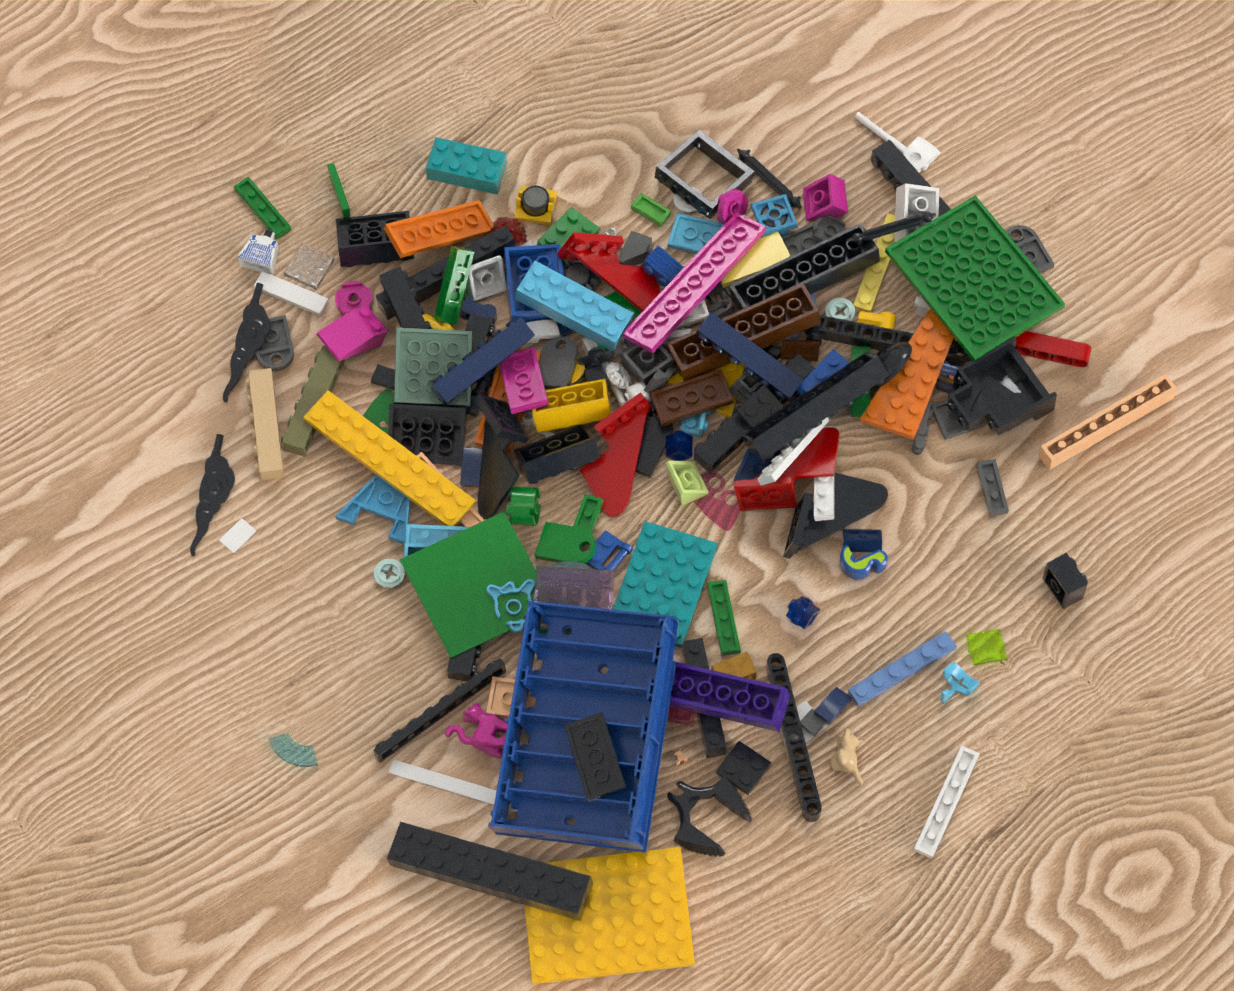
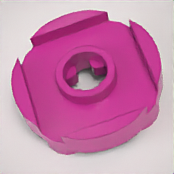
[717,189,748,224]
[335,281,373,316]

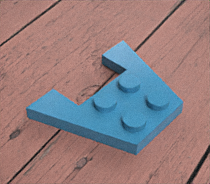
[335,475,411,545]

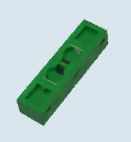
[434,246,474,324]

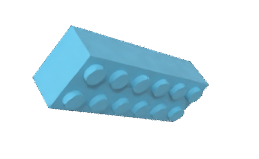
[515,261,633,352]

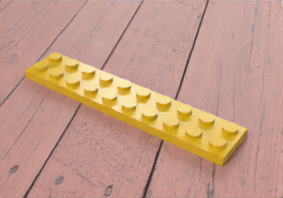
[303,390,476,526]

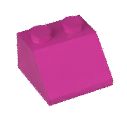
[803,174,848,221]

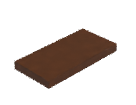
[649,369,734,427]

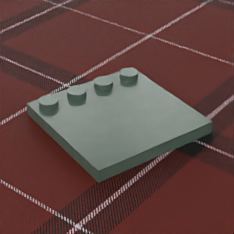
[394,328,472,407]

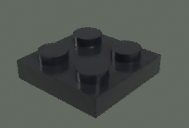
[716,741,771,795]

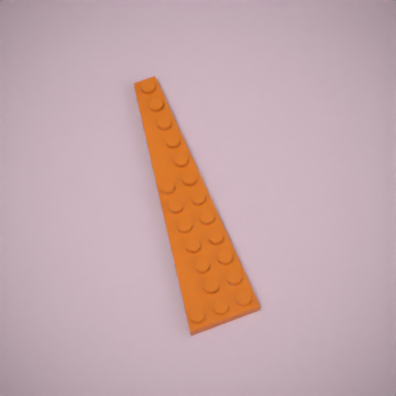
[860,309,954,440]

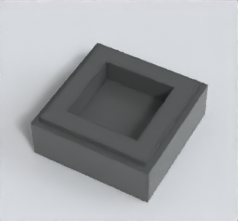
[800,709,826,736]

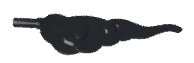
[223,283,271,403]
[190,434,235,556]

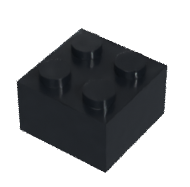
[1042,553,1088,609]

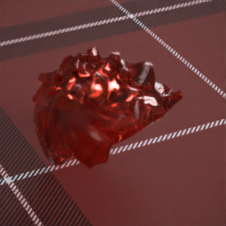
[489,217,528,244]

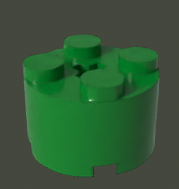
[507,486,541,526]

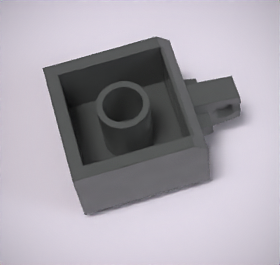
[620,339,673,386]

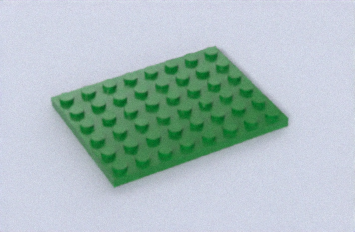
[885,195,1065,361]

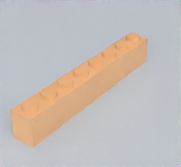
[1038,374,1177,470]

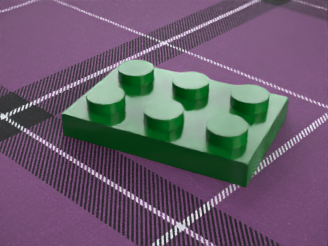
[537,207,600,265]

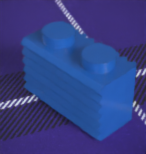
[642,245,684,287]

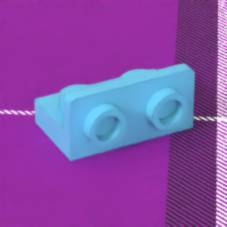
[680,411,711,438]

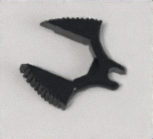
[667,776,752,857]

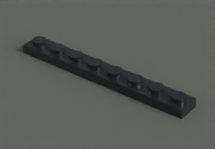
[374,658,506,763]

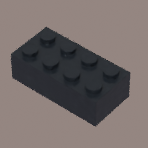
[514,425,601,484]

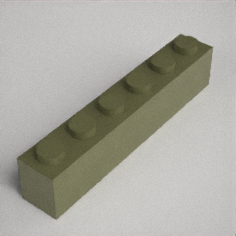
[281,346,345,457]

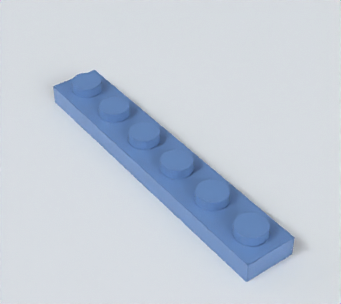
[848,631,957,707]

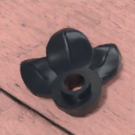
[578,347,615,369]

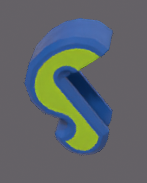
[839,545,888,580]

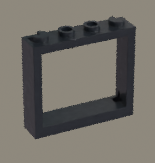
[654,130,755,219]

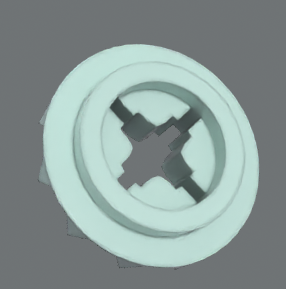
[825,298,855,321]
[374,559,405,588]

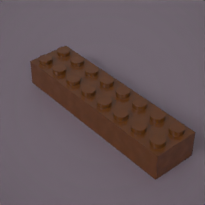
[666,283,821,381]

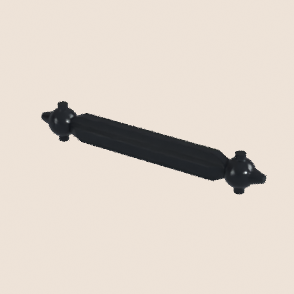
[737,148,802,209]
[848,211,936,244]

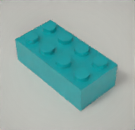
[426,137,507,194]

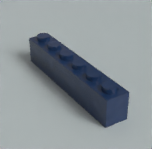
[696,312,803,400]
[431,317,535,406]

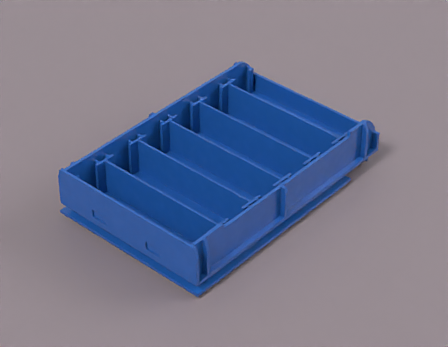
[488,601,679,853]

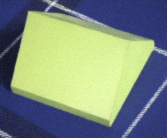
[666,461,709,505]

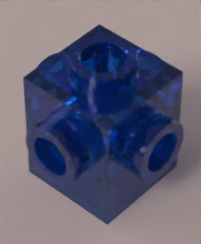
[666,430,693,461]
[786,596,821,629]

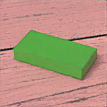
[631,193,671,227]

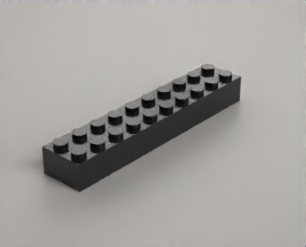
[387,821,593,921]

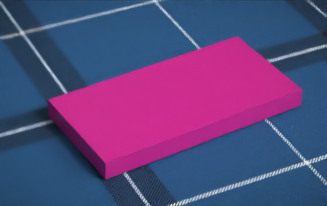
[500,347,549,414]

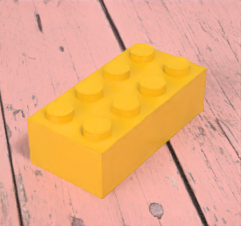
[532,379,611,433]

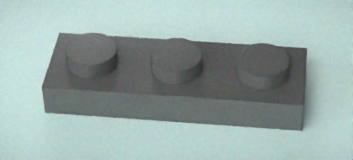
[976,459,1009,517]

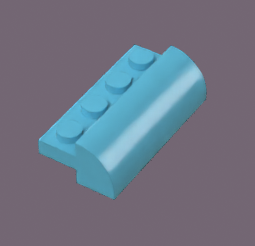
[404,524,469,557]

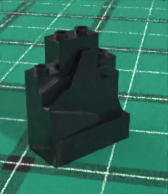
[947,336,1057,436]

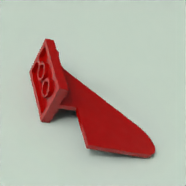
[557,232,660,312]
[580,392,652,517]
[734,427,840,511]

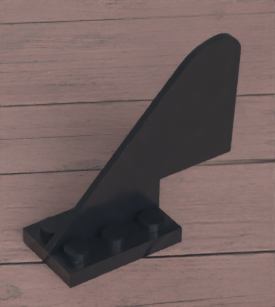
[475,394,530,520]
[783,472,888,559]

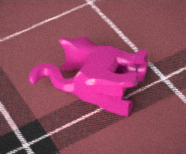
[445,703,507,759]

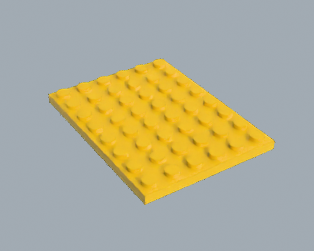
[525,847,695,985]

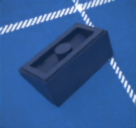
[843,529,882,552]

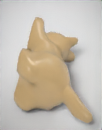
[830,728,863,786]

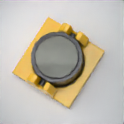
[514,185,557,226]

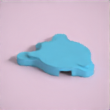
[486,579,535,633]

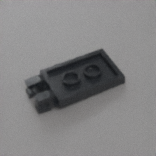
[636,401,674,478]

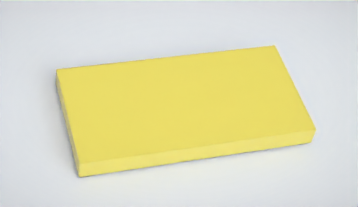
[720,232,790,288]

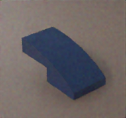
[460,447,482,486]
[814,687,852,725]

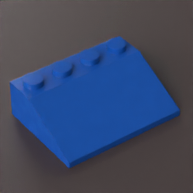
[503,244,564,323]

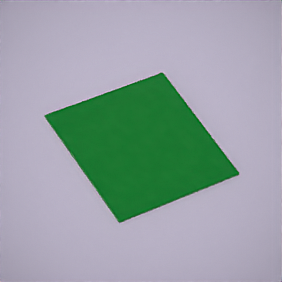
[400,512,553,658]

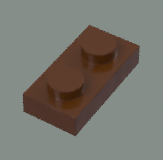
[781,339,820,361]

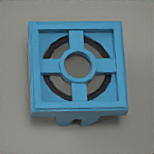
[751,194,798,237]

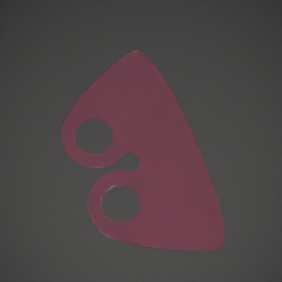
[693,473,740,531]

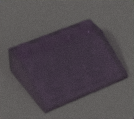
[534,566,615,631]

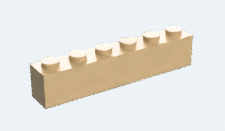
[246,368,284,481]

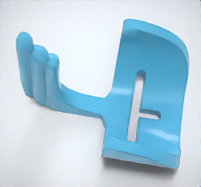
[940,662,980,703]

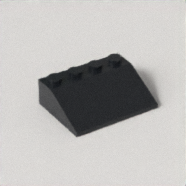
[336,211,415,267]
[388,403,467,465]

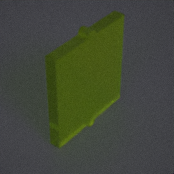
[966,629,1007,665]

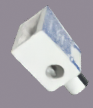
[238,230,279,275]

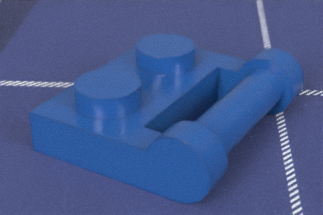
[585,530,633,579]

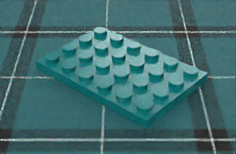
[612,521,718,648]

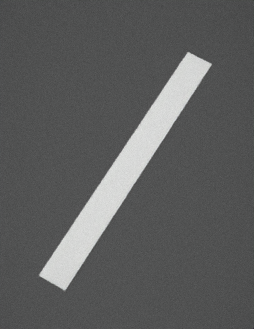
[388,759,518,812]

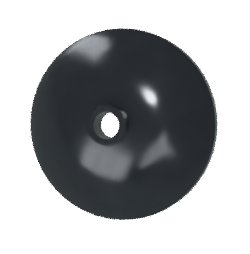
[873,342,912,388]

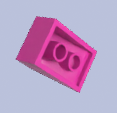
[316,305,388,361]

